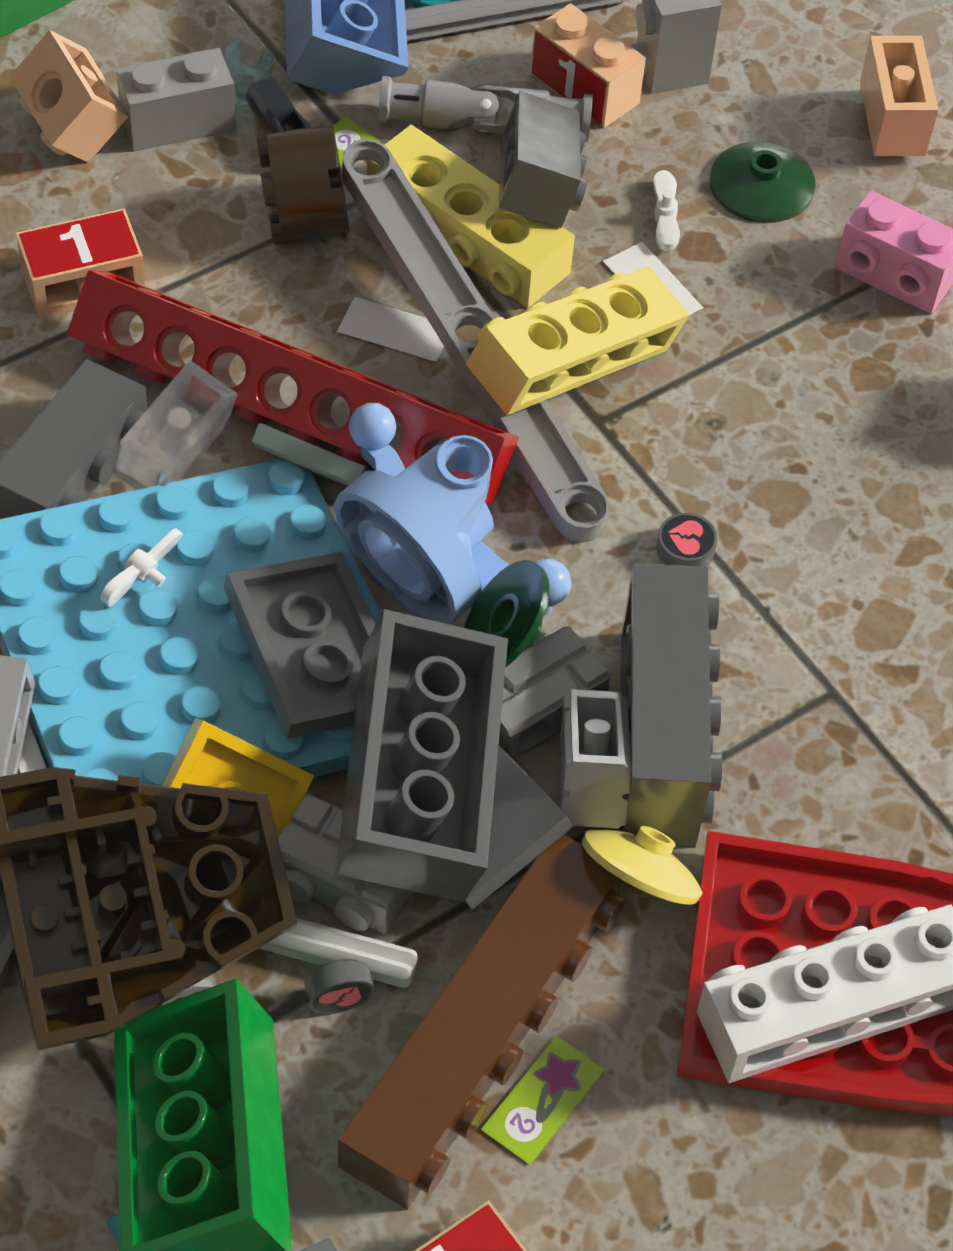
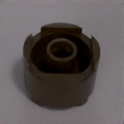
[256,125,350,245]

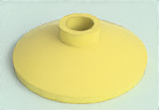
[582,826,702,905]

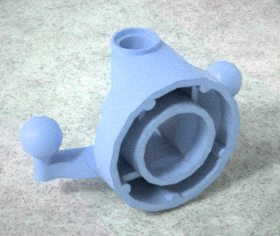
[333,403,572,625]

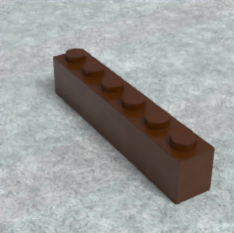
[338,835,626,1210]

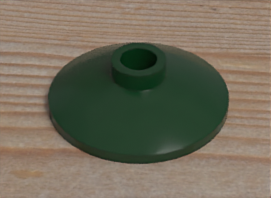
[710,141,816,223]
[464,560,549,668]

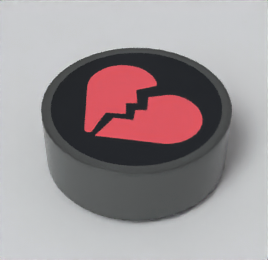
[656,513,718,567]
[304,959,375,1014]

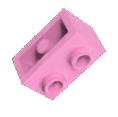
[835,190,953,314]

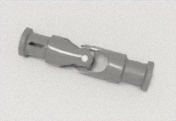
[379,76,593,142]

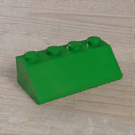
[114,978,292,1251]

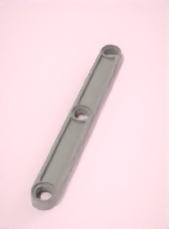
[342,139,609,543]

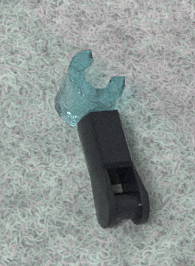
[224,39,312,133]

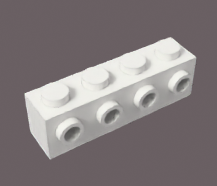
[697,904,953,1083]

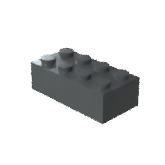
[620,563,722,848]
[335,609,508,902]

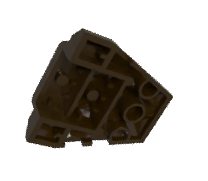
[0,767,297,1051]

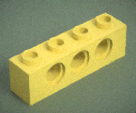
[367,125,575,308]
[466,266,690,415]

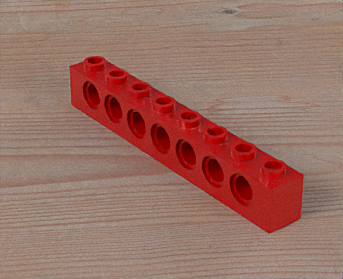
[66,270,519,504]

